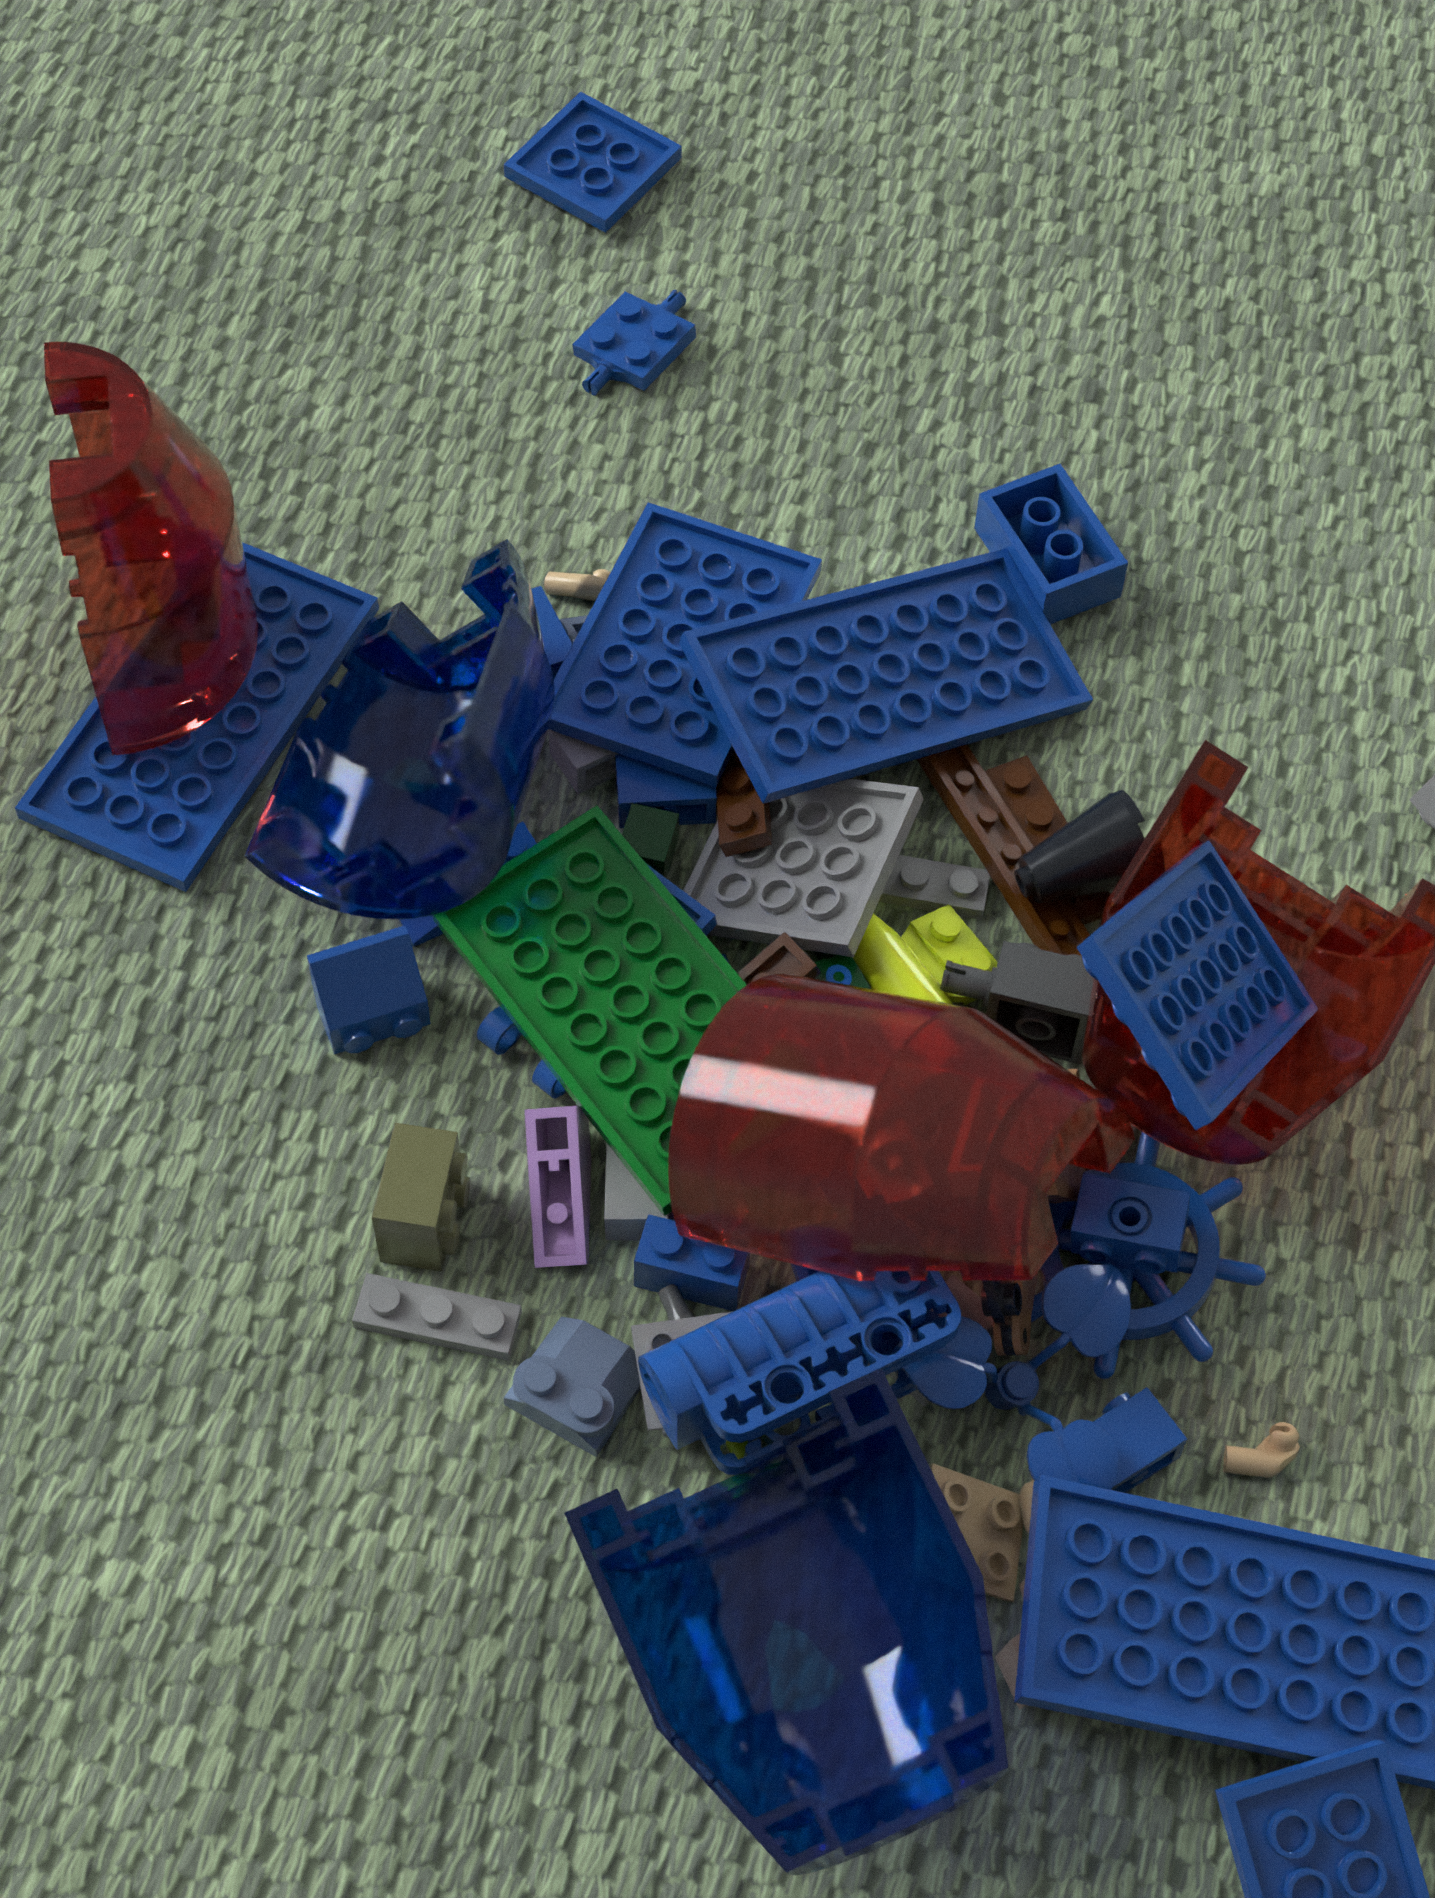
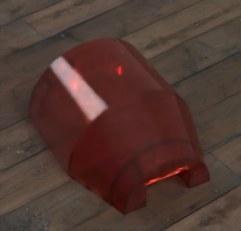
[44,342,258,756]
[1082,740,1435,1165]
[668,973,1135,1281]

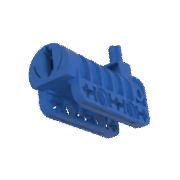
[638,1166,961,1476]

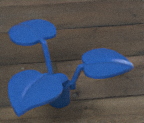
[890,1264,1131,1490]

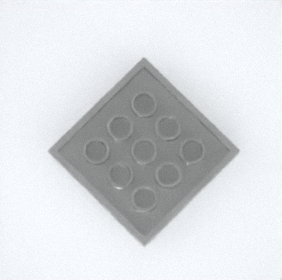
[683,779,924,957]

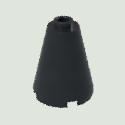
[1014,790,1160,903]

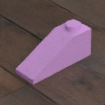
[524,1106,591,1268]

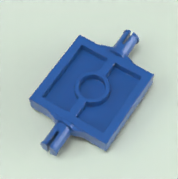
[572,290,696,396]

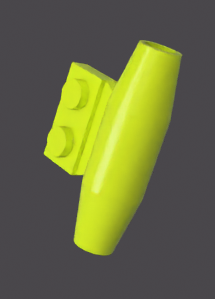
[853,904,998,1069]

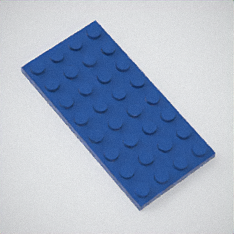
[15,532,379,892]
[679,548,1093,804]
[1014,1475,1435,1789]

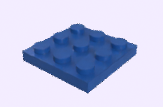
[504,92,682,233]
[1215,1739,1430,1898]

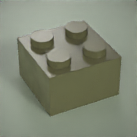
[372,1123,471,1272]

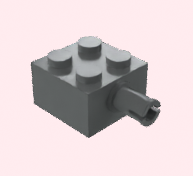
[940,941,1100,1064]

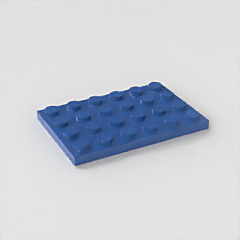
[536,502,822,787]
[1077,840,1318,1130]

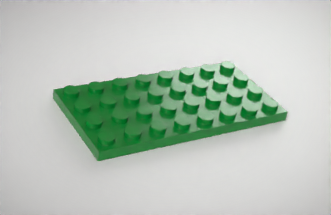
[431,805,835,1216]

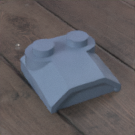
[504,1316,641,1457]

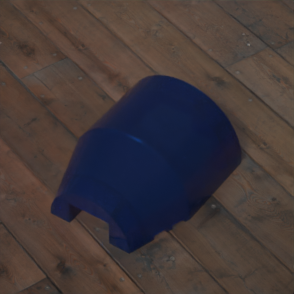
[244,539,555,920]
[564,1368,1009,1875]

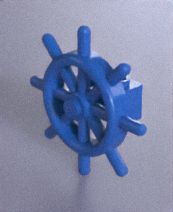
[1011,1128,1266,1379]

